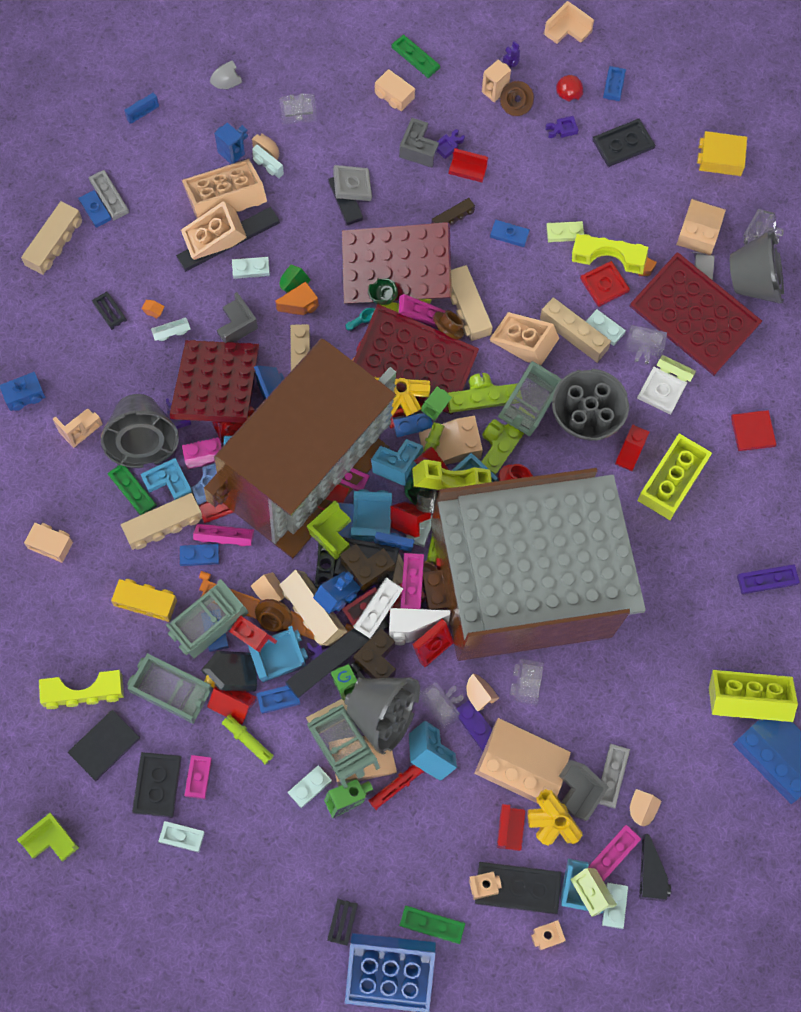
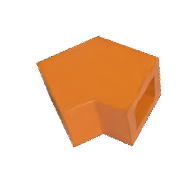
[639,257,657,276]
[141,300,165,319]

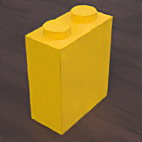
[697,131,747,176]

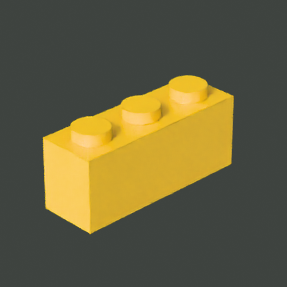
[111,579,177,622]

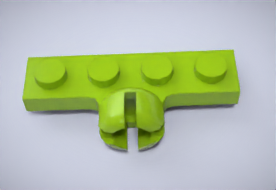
[448,373,522,413]
[481,407,535,475]

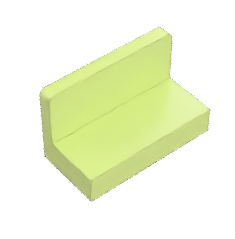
[571,868,617,916]

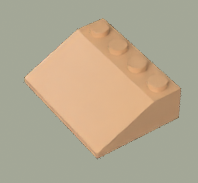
[182,159,267,219]
[474,718,571,803]

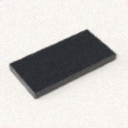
[475,862,561,915]

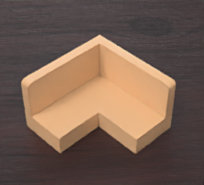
[544,1,594,44]
[53,409,102,448]

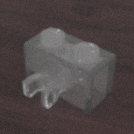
[279,94,317,125]
[743,209,784,245]
[624,325,667,364]
[510,659,544,705]
[419,682,464,730]

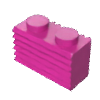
[182,437,222,469]

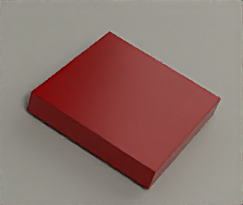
[580,261,630,307]
[731,410,776,451]
[412,619,454,668]

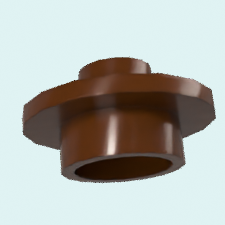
[500,81,534,116]
[433,310,464,339]
[255,599,293,632]

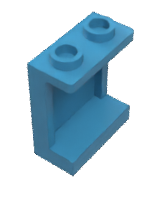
[351,489,392,542]
[248,626,309,682]

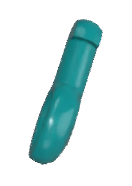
[345,308,375,331]

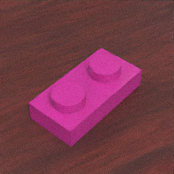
[184,755,212,799]

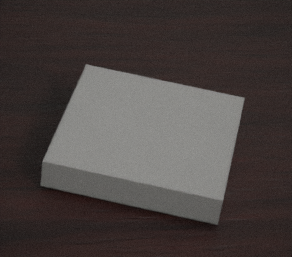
[333,165,372,201]

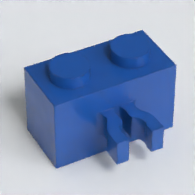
[214,122,248,164]
[0,372,46,411]
[313,571,361,614]

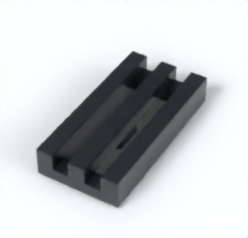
[92,291,127,330]
[327,899,358,946]

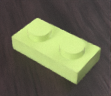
[546,221,584,242]
[657,355,696,382]

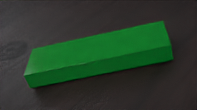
[391,34,440,78]
[107,465,157,515]
[399,905,465,945]

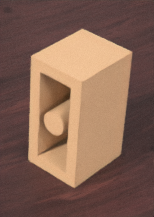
[482,60,511,102]
[375,69,415,111]
[24,523,73,563]

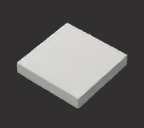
[637,367,687,415]

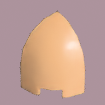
[252,133,279,160]
[251,572,284,601]
[466,674,499,711]
[630,789,661,826]

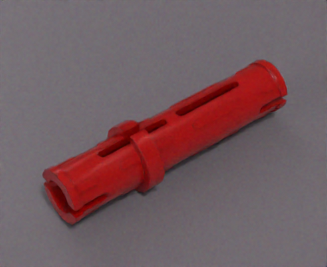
[368,764,424,810]

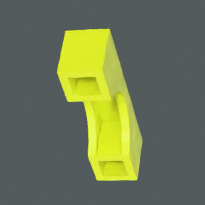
[572,234,648,275]
[412,460,492,490]
[39,670,124,709]

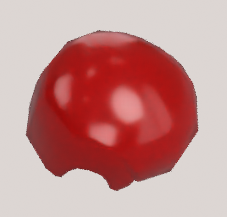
[556,75,583,102]

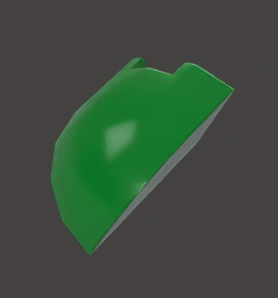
[279,265,311,293]

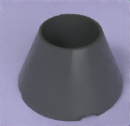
[730,230,784,304]
[101,394,179,468]

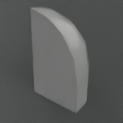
[210,61,242,89]

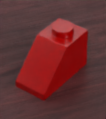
[615,424,650,471]

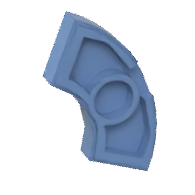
[191,463,217,505]

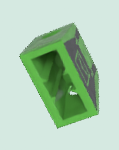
[324,779,373,819]

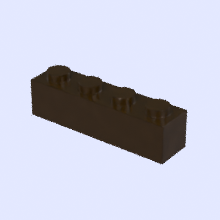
[431,198,475,226]

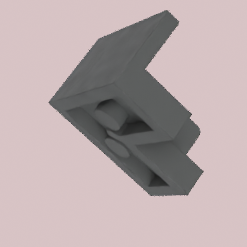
[399,118,439,168]
[217,292,258,343]
[559,760,609,821]

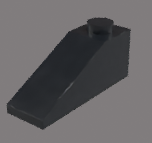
[639,834,671,902]

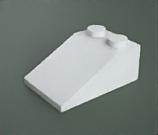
[389,608,450,645]

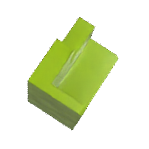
[307,500,351,560]
[17,813,79,861]

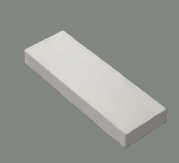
[353,577,403,638]

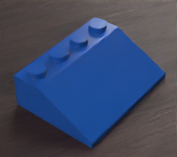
[733,719,801,804]
[345,933,436,1012]

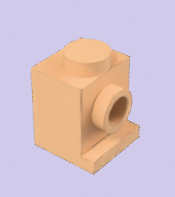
[469,872,502,900]
[531,920,566,950]

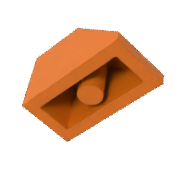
[275,282,319,315]

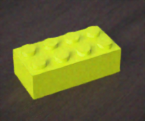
[637,434,712,520]
[709,670,798,722]

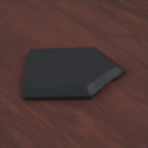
[201,651,257,692]

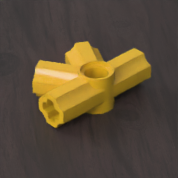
[376,378,430,417]
[528,789,583,846]

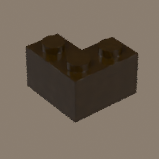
[340,544,395,592]
[353,628,396,678]

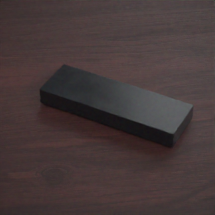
[328,177,363,226]

